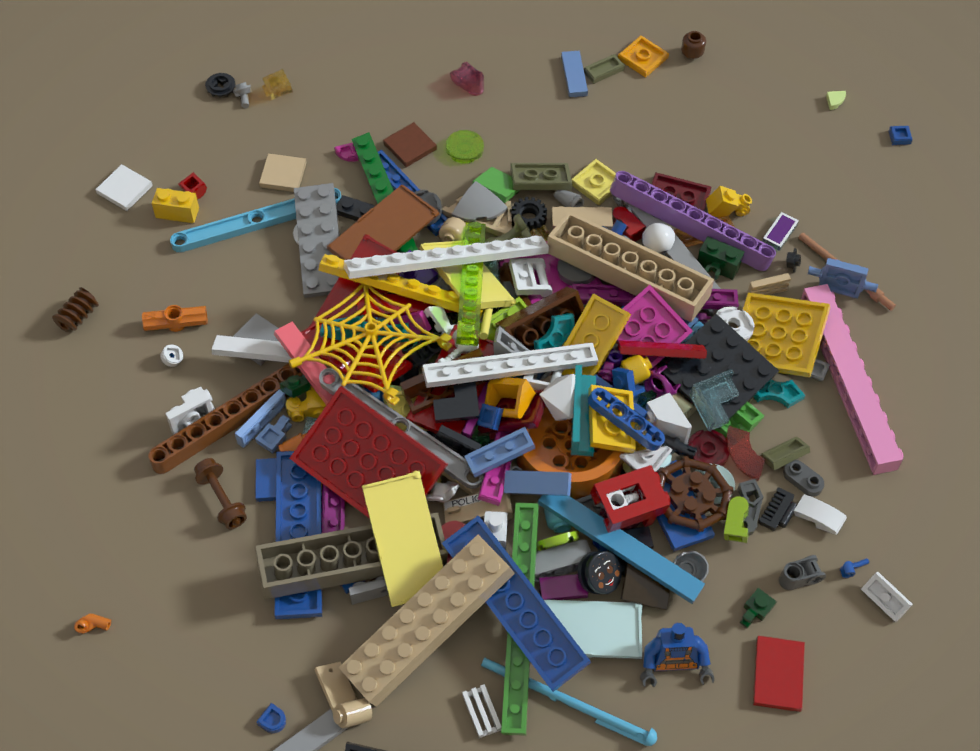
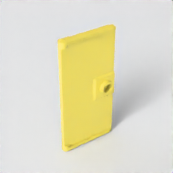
[420,240,516,310]
[362,471,443,607]

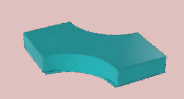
[534,313,575,350]
[754,380,805,409]

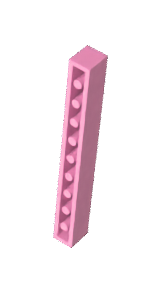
[801,284,903,475]

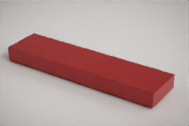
[618,340,707,359]

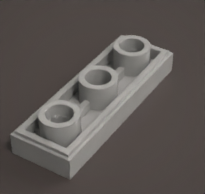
[349,576,388,605]

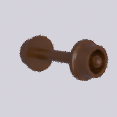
[194,458,247,529]

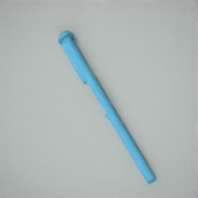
[481,658,657,746]

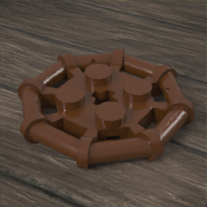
[657,456,734,532]

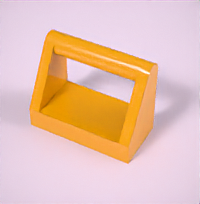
[485,377,536,419]

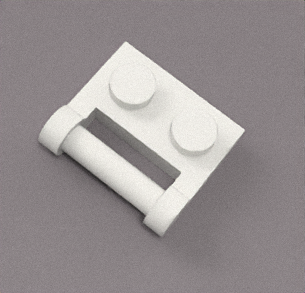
[509,258,553,297]

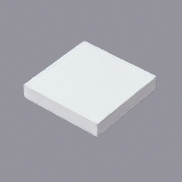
[96,164,153,211]

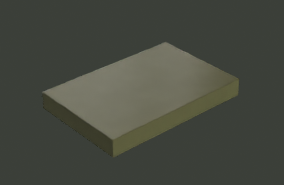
[510,163,572,190]

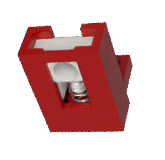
[590,465,670,533]

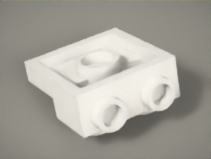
[166,387,215,435]

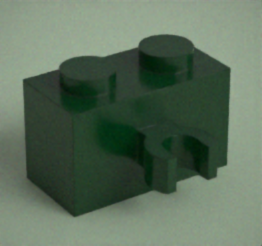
[697,236,745,280]

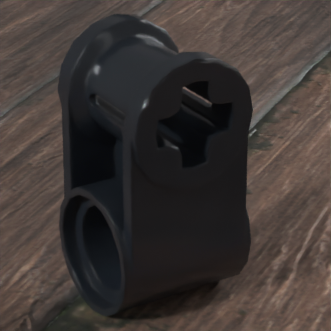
[402,333,442,369]

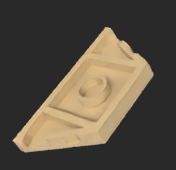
[442,196,512,236]

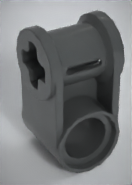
[779,555,826,590]

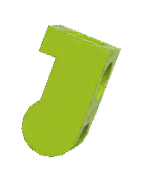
[724,496,749,543]

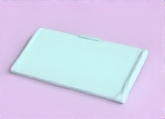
[544,600,643,659]

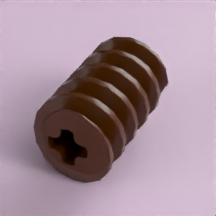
[52,287,99,332]

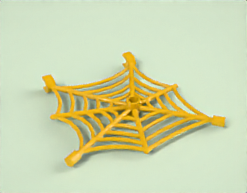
[289,284,453,406]

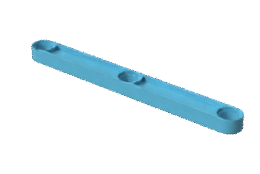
[170,188,341,253]

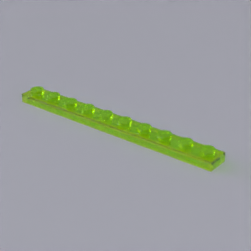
[456,222,486,346]

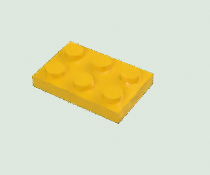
[588,385,636,453]

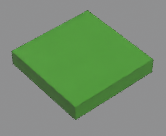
[472,167,521,203]

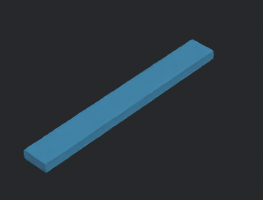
[538,495,705,604]

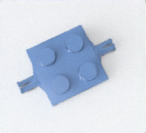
[807,258,878,299]

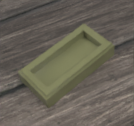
[584,54,625,84]
[761,436,810,470]

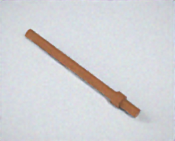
[798,233,896,311]

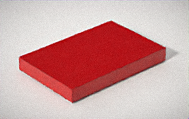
[753,636,805,712]

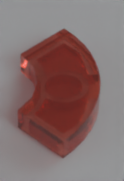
[726,426,765,481]

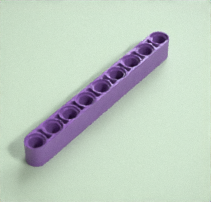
[610,171,776,271]

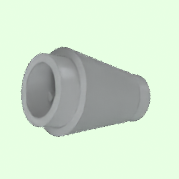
[554,190,584,207]

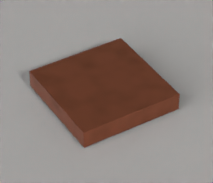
[383,122,437,167]

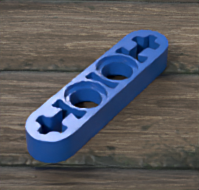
[588,388,665,451]

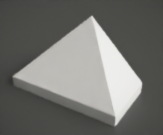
[540,374,575,421]

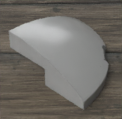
[452,181,507,222]

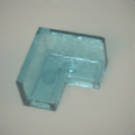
[689,369,739,431]

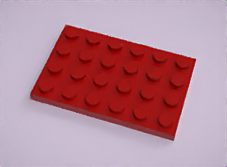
[289,386,448,519]

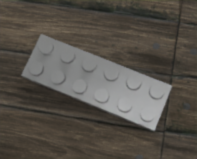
[294,183,339,298]

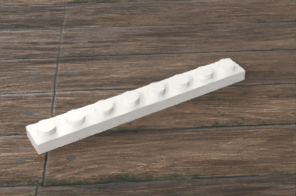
[422,343,598,388]

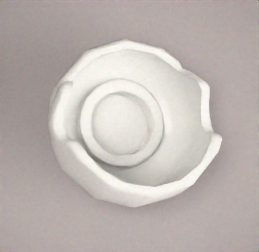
[642,223,675,254]

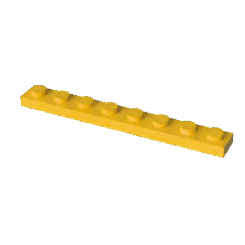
[318,254,484,319]

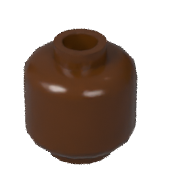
[681,31,706,59]

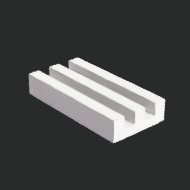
[462,684,501,738]

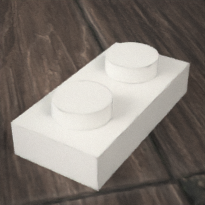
[861,572,913,622]

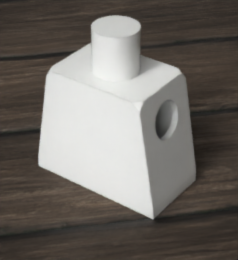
[484,511,508,550]

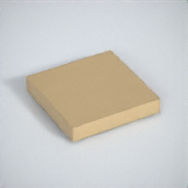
[259,153,307,192]

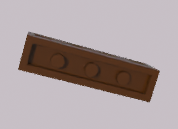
[400,348,490,415]

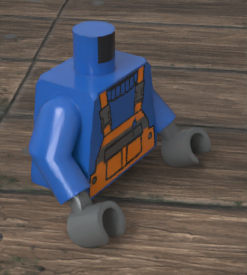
[640,623,715,687]

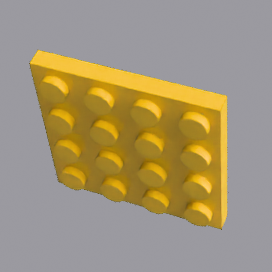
[737,293,830,378]

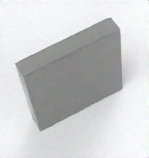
[233,313,279,366]

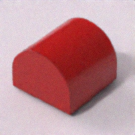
[178,172,207,200]

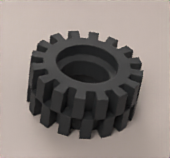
[511,197,547,234]

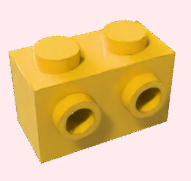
[152,188,199,223]

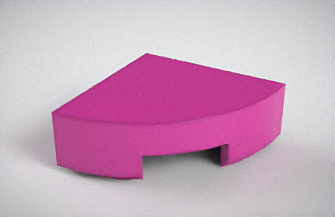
[334,143,358,162]

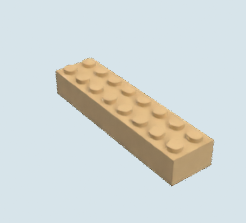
[547,211,714,322]
[339,534,515,707]

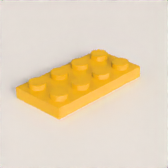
[562,294,631,376]

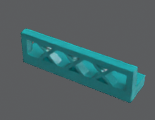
[571,365,596,456]

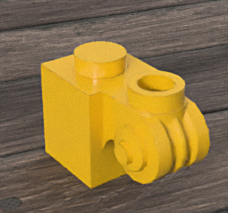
[706,186,752,220]
[286,386,326,422]

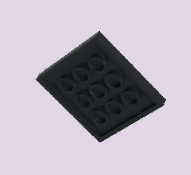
[659,314,779,429]

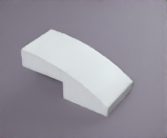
[794,494,847,535]

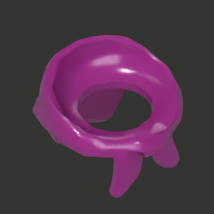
[644,365,681,400]

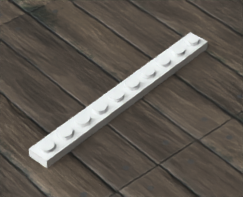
[344,236,549,279]

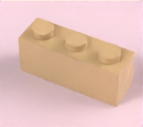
[551,206,613,231]

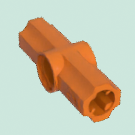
[142,305,208,332]

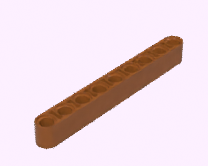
[148,363,303,474]

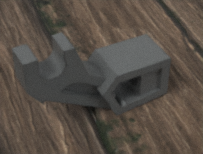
[738,479,763,536]

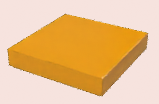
[618,35,669,78]

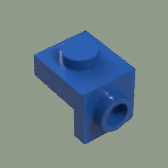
[612,367,645,398]

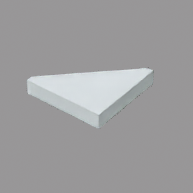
[619,446,672,472]

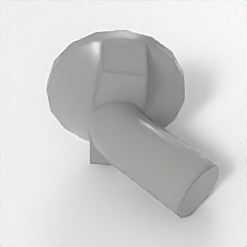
[233,82,252,108]

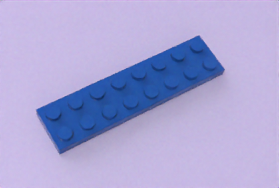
[275,451,322,619]
[442,515,591,692]

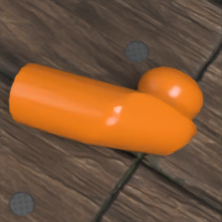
[74,614,111,633]

